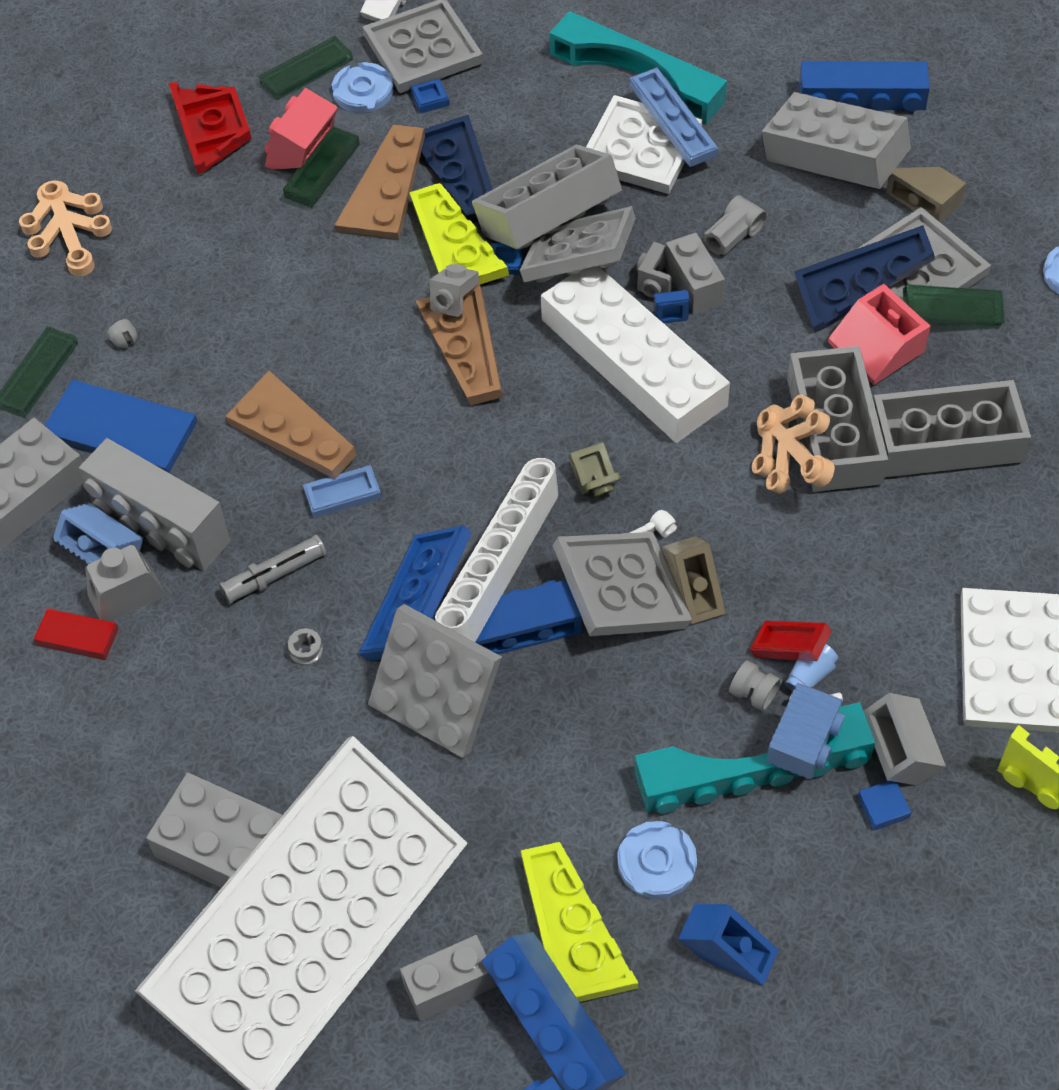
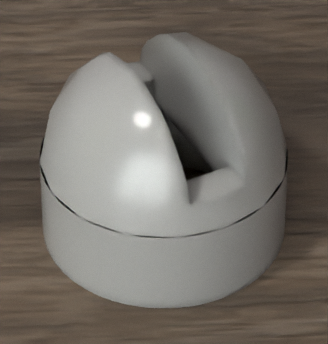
[107,319,138,349]

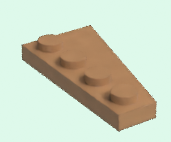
[334,125,425,239]
[415,284,503,405]
[226,371,356,479]

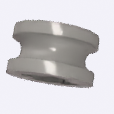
[288,628,323,666]

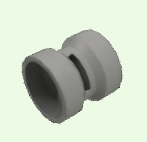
[729,660,781,712]

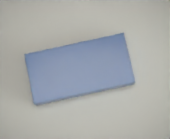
[303,465,382,518]

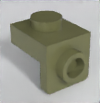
[568,442,621,497]

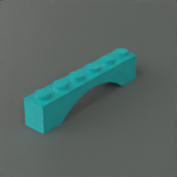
[549,11,727,125]
[634,702,875,814]

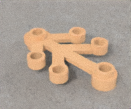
[19,181,112,276]
[752,394,835,494]

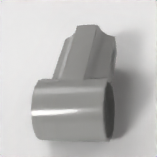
[703,195,768,256]

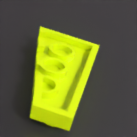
[410,183,509,284]
[997,725,1059,809]
[521,842,638,1002]

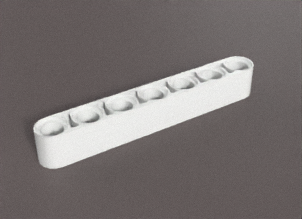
[435,458,558,642]

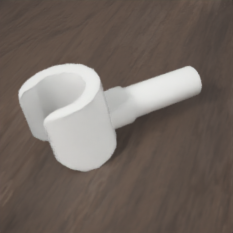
[629,510,677,538]

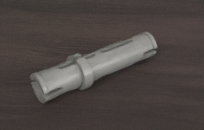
[219,534,327,604]

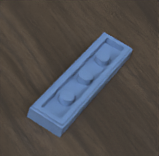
[630,68,719,167]

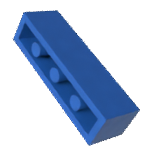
[799,61,930,111]
[433,580,582,654]
[481,932,626,1090]

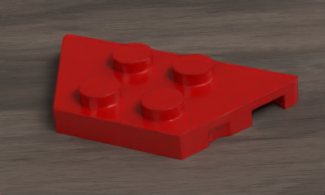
[169,82,252,175]

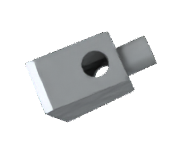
[85,545,166,621]

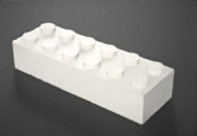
[541,266,730,443]

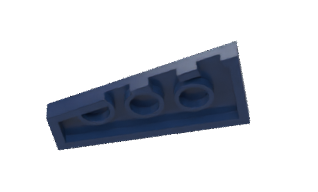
[421,115,493,223]
[794,225,935,333]

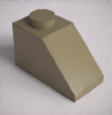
[886,167,966,223]
[662,536,726,624]

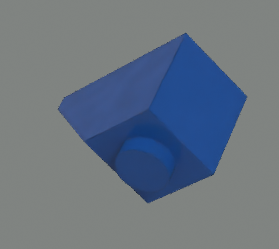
[678,904,779,985]

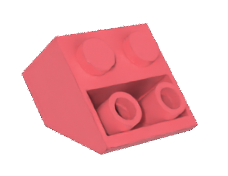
[264,87,338,170]
[828,284,931,385]

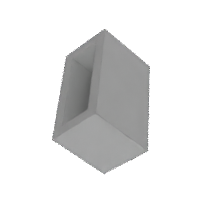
[665,232,725,315]
[864,693,946,785]
[400,935,496,1021]

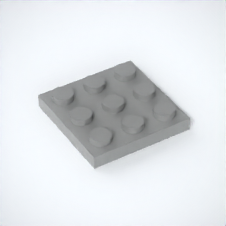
[362,0,483,93]
[520,206,636,282]
[857,207,991,319]
[553,532,692,636]
[368,604,502,758]

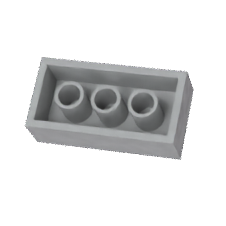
[762,92,911,189]
[472,144,622,249]
[787,346,888,492]
[873,380,1031,477]
[0,417,84,551]
[79,438,231,571]
[146,772,283,888]

